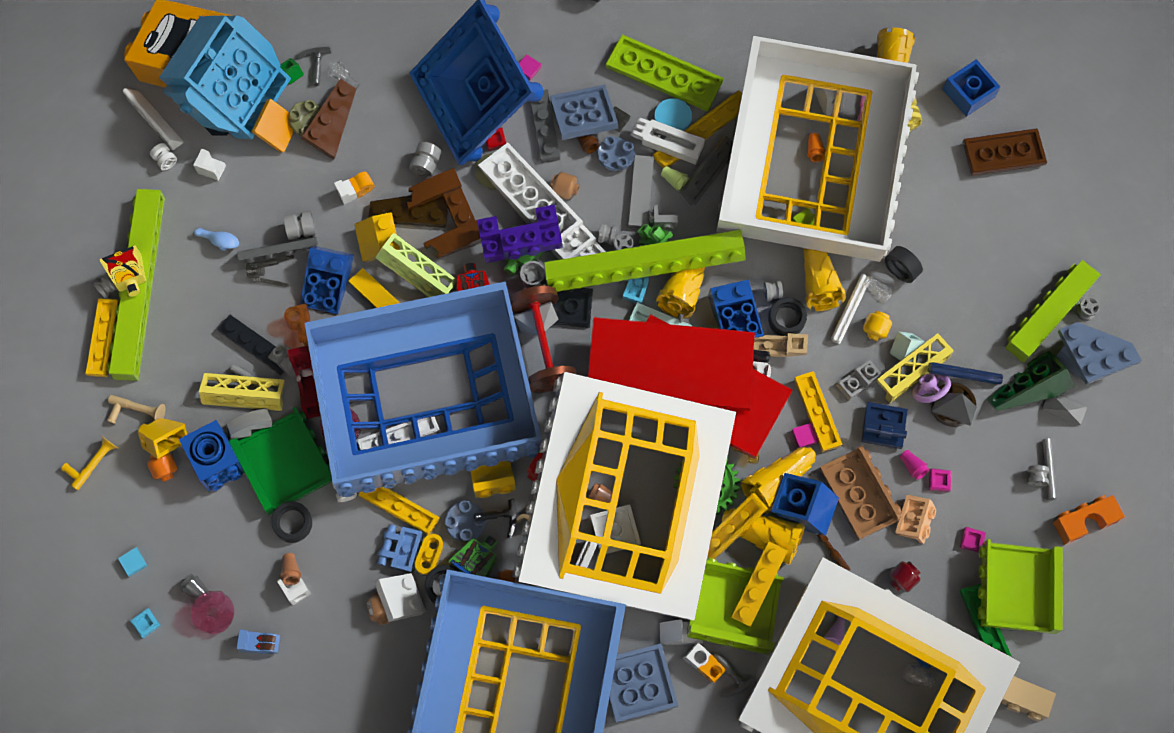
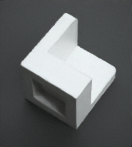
[194,149,226,181]
[277,578,311,605]

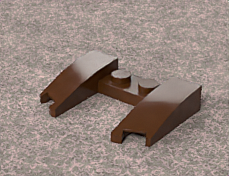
[407,168,481,259]

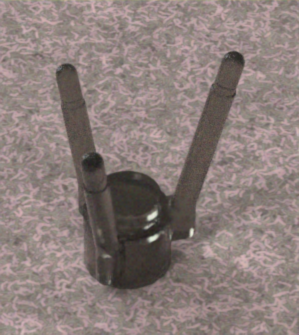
[246,255,294,287]

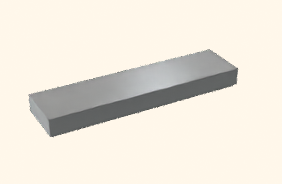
[628,155,654,229]

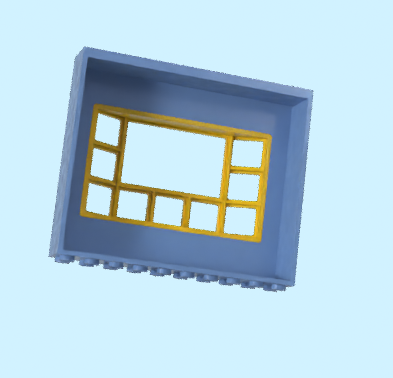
[407,570,626,733]

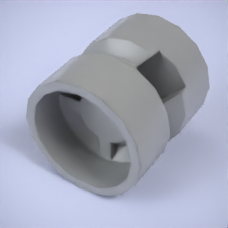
[409,142,442,178]
[284,211,316,241]
[520,261,546,289]

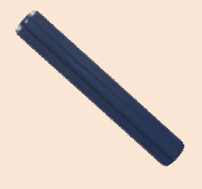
[928,362,1003,385]

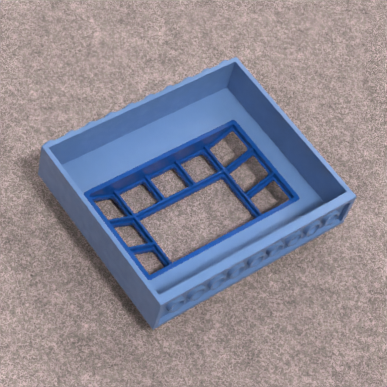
[305,281,542,497]

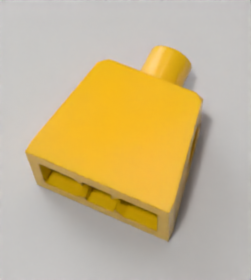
[138,418,187,459]

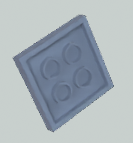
[550,85,618,140]
[609,644,678,723]

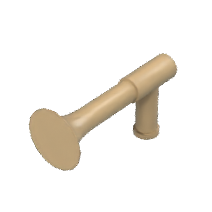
[107,395,166,424]

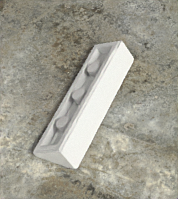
[123,88,183,150]

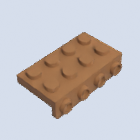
[819,446,902,541]

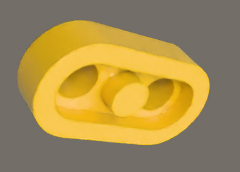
[415,534,444,575]

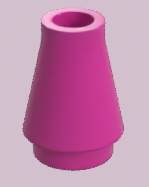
[899,450,929,480]

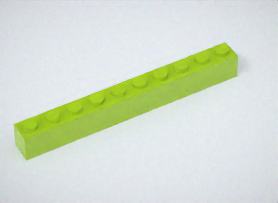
[107,189,165,381]
[544,230,746,292]

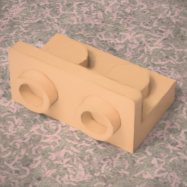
[895,495,936,544]

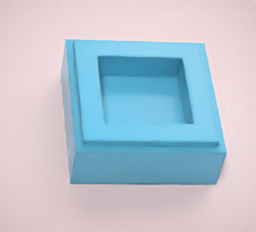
[118,547,148,577]
[130,608,161,639]

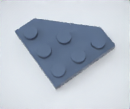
[1058,322,1142,385]

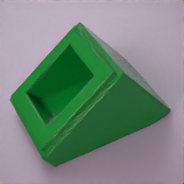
[280,58,304,85]

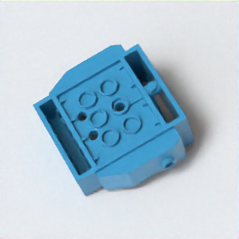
[159,15,291,139]

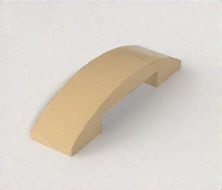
[754,333,808,357]

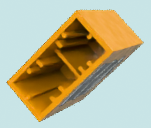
[124,0,232,88]

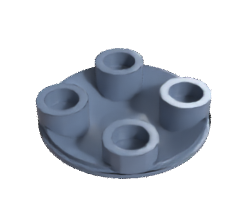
[597,136,635,171]
[445,500,486,542]

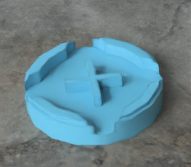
[654,98,692,131]

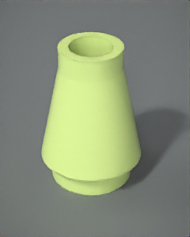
[661,166,690,191]

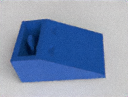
[300,246,354,314]
[708,279,764,338]

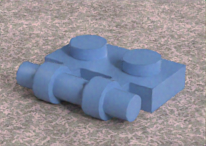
[377,524,423,573]

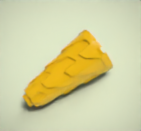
[877,27,915,63]
[803,248,846,311]
[656,267,706,319]
[741,447,816,514]
[721,508,805,565]

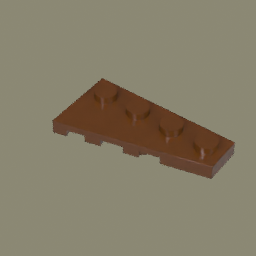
[301,78,357,160]

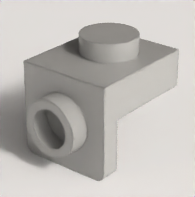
[649,205,678,232]
[268,343,295,377]

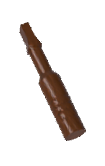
[817,534,851,571]

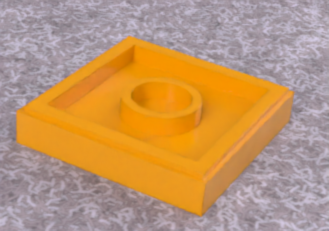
[251,99,294,153]

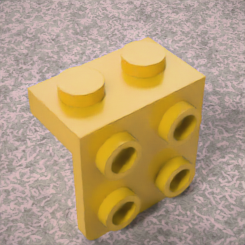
[471,460,516,498]

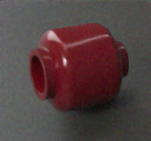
[889,561,921,592]

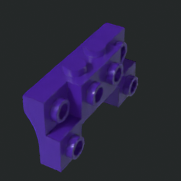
[477,204,563,263]

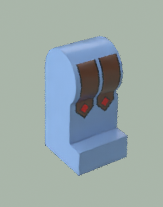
[237,630,280,654]

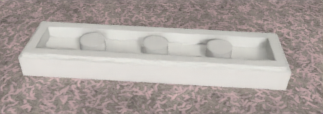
[356,417,440,450]

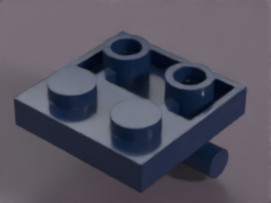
[861,402,908,449]

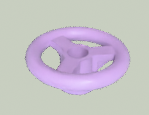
[912,373,951,403]

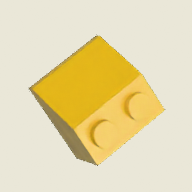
[354,212,400,262]

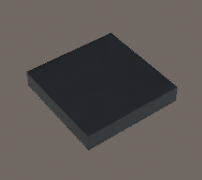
[553,288,593,328]

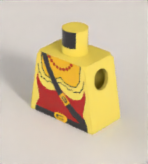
[99,245,146,297]

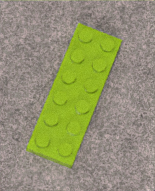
[606,34,724,112]

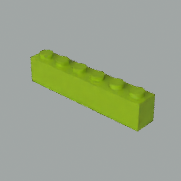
[1005,260,1101,363]

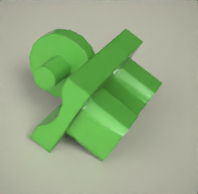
[637,224,673,246]

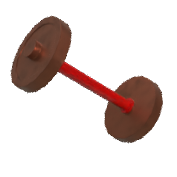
[509,286,577,392]

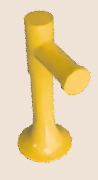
[61,436,119,490]

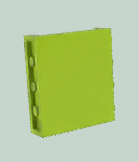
[978,539,1063,634]
[686,558,784,655]

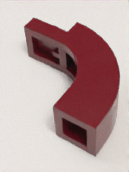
[287,345,321,419]

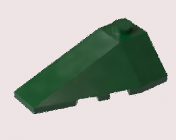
[987,351,1075,411]

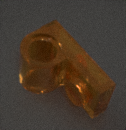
[284,304,311,348]

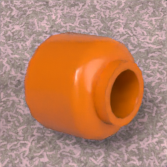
[147,453,178,482]

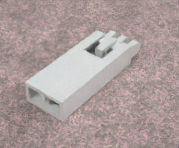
[631,118,705,165]

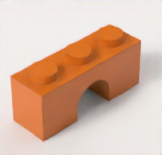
[1053,495,1125,545]

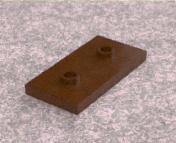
[962,128,1047,176]

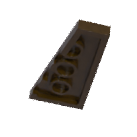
[368,195,448,228]

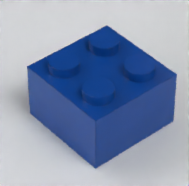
[942,59,1001,117]

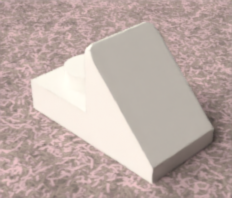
[660,619,703,645]

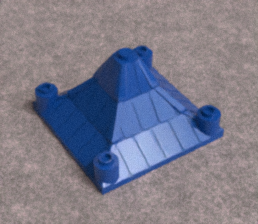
[409,0,543,165]

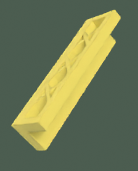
[877,333,954,403]
[199,373,285,411]

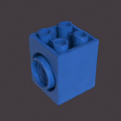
[179,420,245,491]

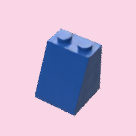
[771,473,839,536]

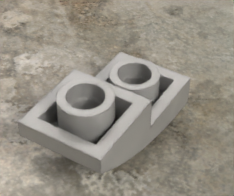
[836,360,882,401]
[226,408,272,439]

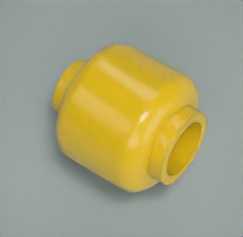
[863,311,892,341]

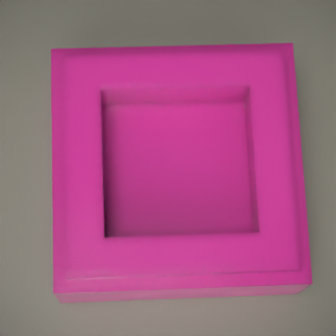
[519,54,542,80]
[792,423,818,448]
[929,469,951,492]
[960,527,986,553]

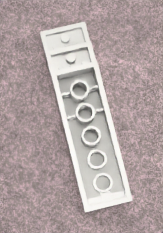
[478,143,606,260]

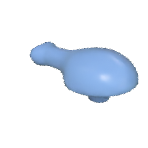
[194,228,239,251]

